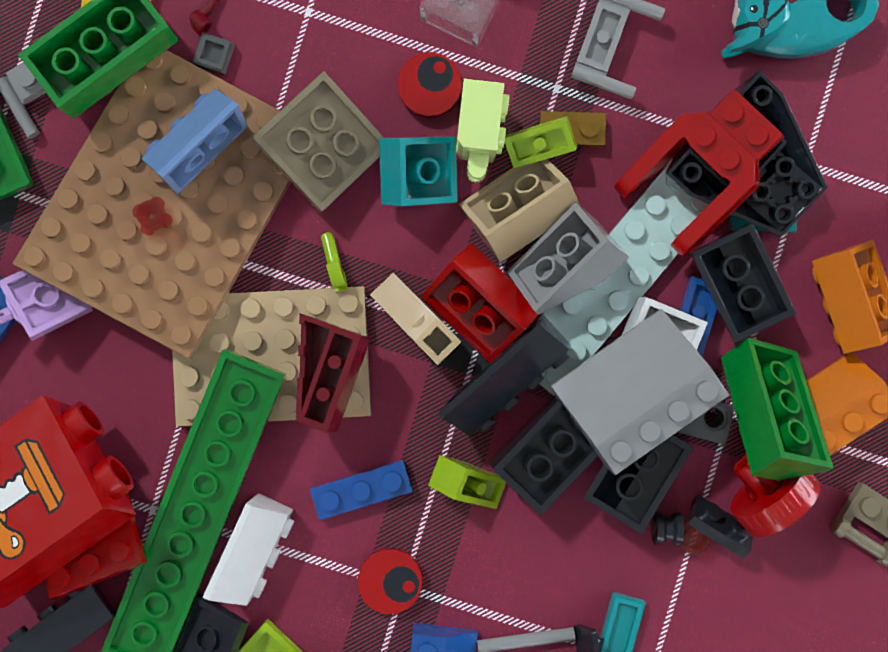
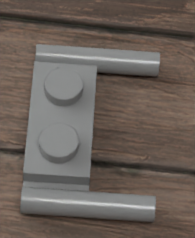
[571,0,665,100]
[0,62,112,139]

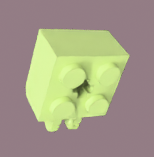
[456,79,510,184]

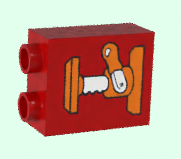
[0,395,136,608]

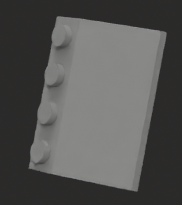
[550,309,729,475]

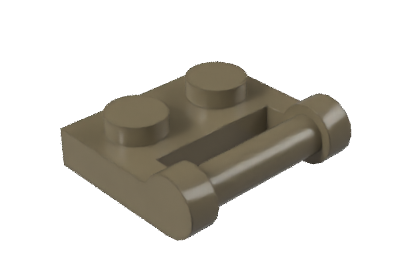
[830,482,888,568]

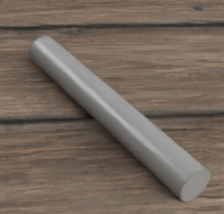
[477,627,576,652]

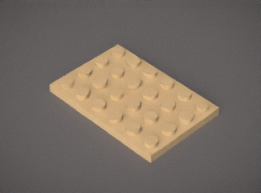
[172,286,372,426]

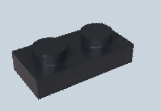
[687,495,753,559]

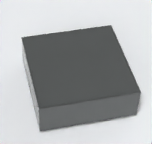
[192,32,235,75]

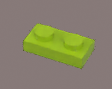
[505,116,577,169]

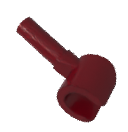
[189,0,220,36]

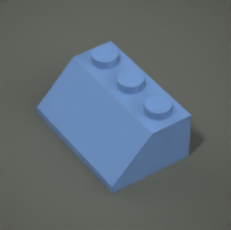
[141,88,248,195]

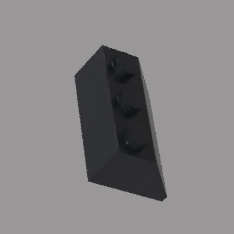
[690,223,797,343]
[583,435,694,534]

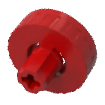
[730,455,821,537]

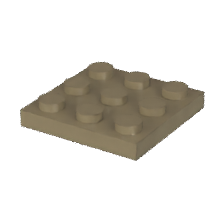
[251,71,384,212]

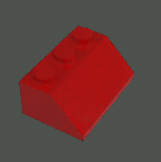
[421,242,539,363]

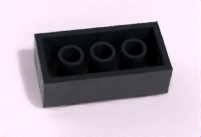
[490,394,598,515]

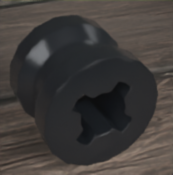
[651,512,684,546]

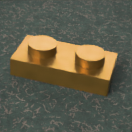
[540,111,606,148]

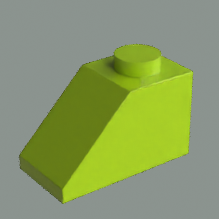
[428,455,507,509]

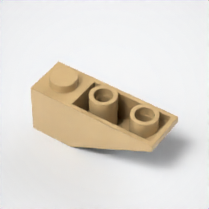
[370,273,461,365]

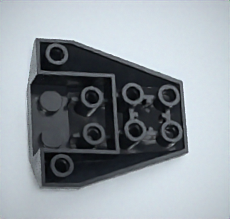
[665,71,828,237]

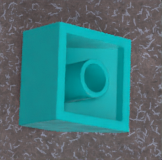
[379,136,457,206]

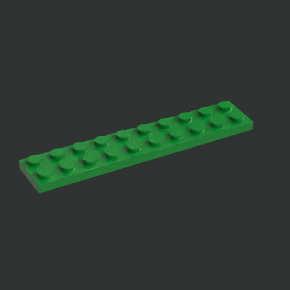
[101,349,286,652]

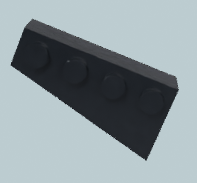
[0,583,116,652]

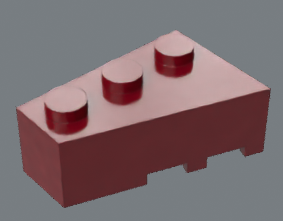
[296,313,371,433]

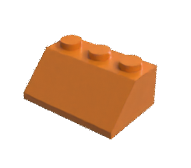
[812,239,888,354]
[806,352,888,455]

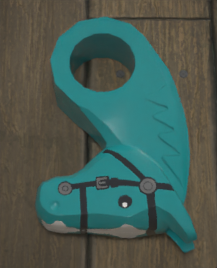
[721,0,879,59]

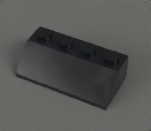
[438,315,571,436]

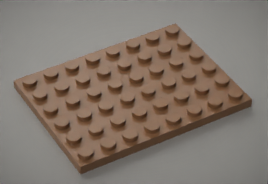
[12,50,291,359]

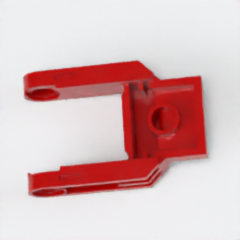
[614,89,785,258]

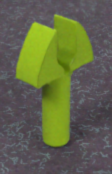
[321,232,348,293]

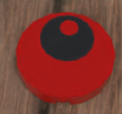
[397,52,462,119]
[358,547,422,614]

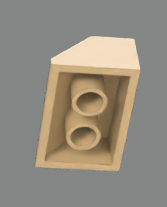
[459,159,580,263]

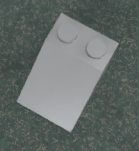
[507,202,629,314]

